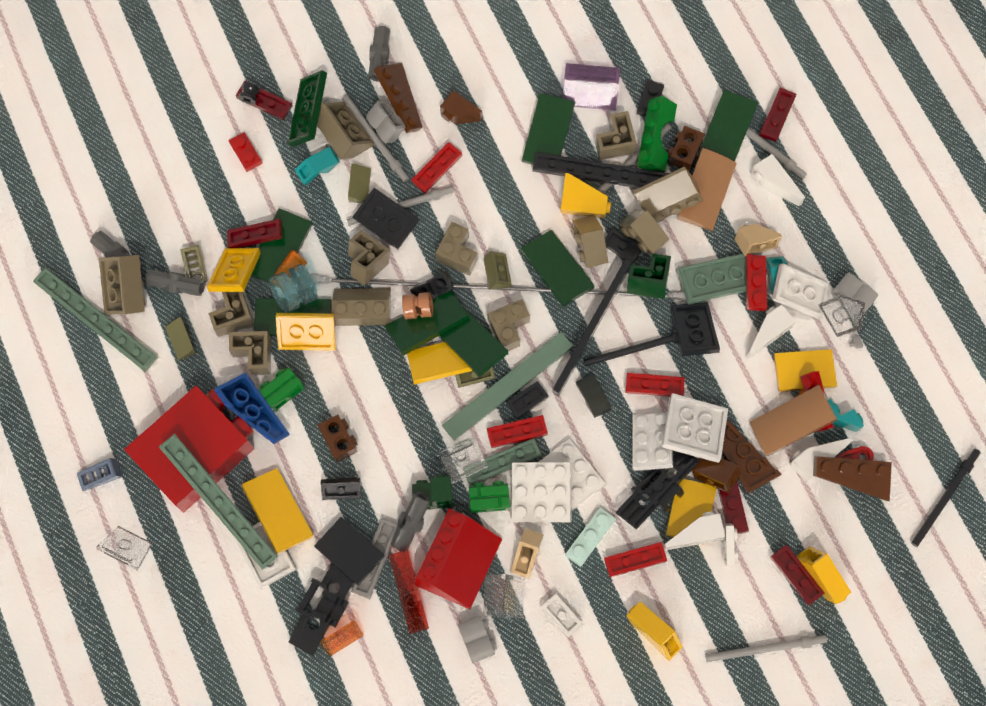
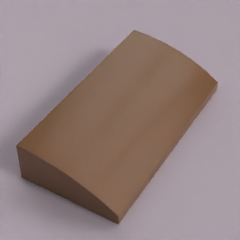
[677,148,737,231]
[750,385,838,456]

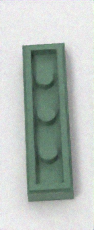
[462,438,542,486]

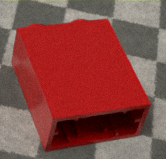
[124,386,254,513]

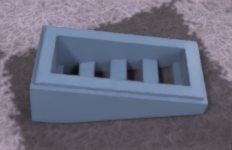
[77,458,123,491]

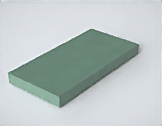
[677,254,746,305]

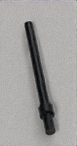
[583,332,678,367]
[911,449,981,547]

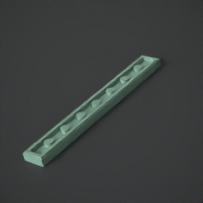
[33,267,158,372]
[442,332,573,441]
[159,434,278,570]

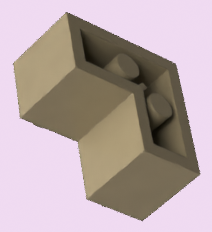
[595,111,637,160]
[619,209,670,254]
[571,215,609,268]
[435,221,478,276]
[348,230,390,286]
[208,292,254,337]
[487,299,530,351]
[229,331,271,375]

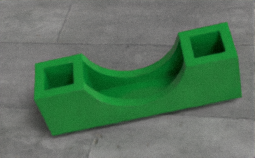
[637,96,677,172]

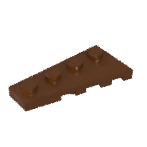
[374,63,423,133]
[722,420,782,494]
[813,456,892,502]

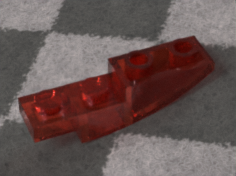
[389,549,429,634]

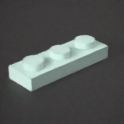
[565,508,616,567]

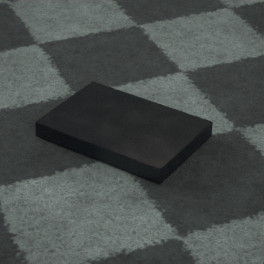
[352,188,420,250]
[670,302,720,356]
[314,517,385,586]

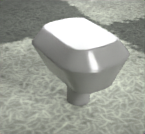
[849,334,863,349]

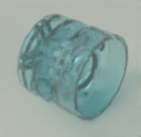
[269,264,318,313]

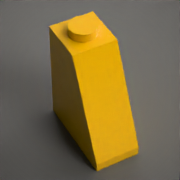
[561,173,611,218]
[796,546,852,604]
[626,601,683,661]

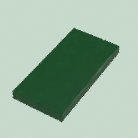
[288,70,327,147]
[697,90,758,162]
[522,93,575,165]
[251,208,313,287]
[520,230,594,307]
[385,291,469,356]
[254,298,332,337]
[438,306,509,377]

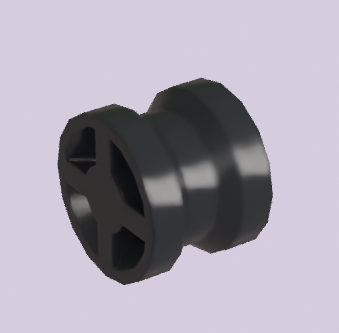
[238,83,260,105]

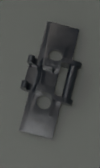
[616,450,700,530]
[288,563,353,656]

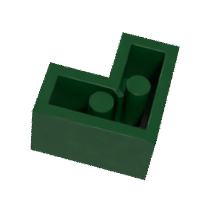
[627,254,671,299]
[412,474,454,510]

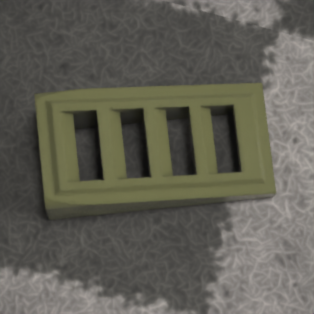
[180,245,208,282]

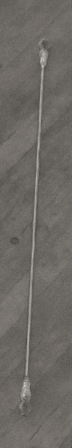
[294,273,700,303]

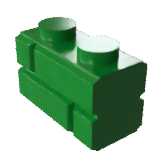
[259,367,305,412]
[469,481,510,513]

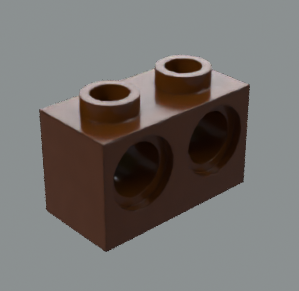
[668,125,705,172]
[318,414,358,463]

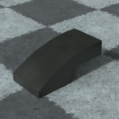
[576,374,612,418]

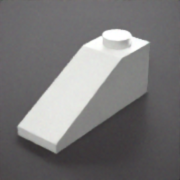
[751,154,805,206]
[746,304,796,360]
[790,438,852,482]
[663,512,725,551]

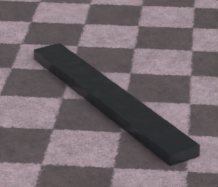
[532,152,670,188]
[553,259,632,397]

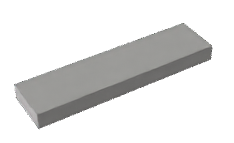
[351,518,398,600]

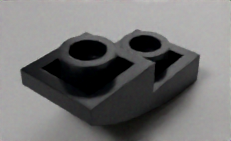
[410,271,454,300]

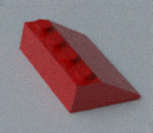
[415,508,502,610]

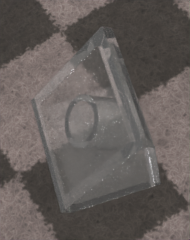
[818,295,865,337]
[436,435,488,484]
[96,526,152,571]
[483,574,526,619]

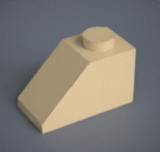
[734,223,782,256]
[511,528,544,579]

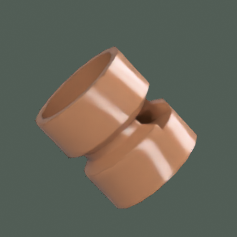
[402,292,433,320]

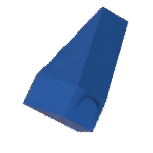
[214,372,290,444]

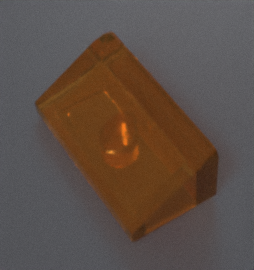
[320,620,364,656]

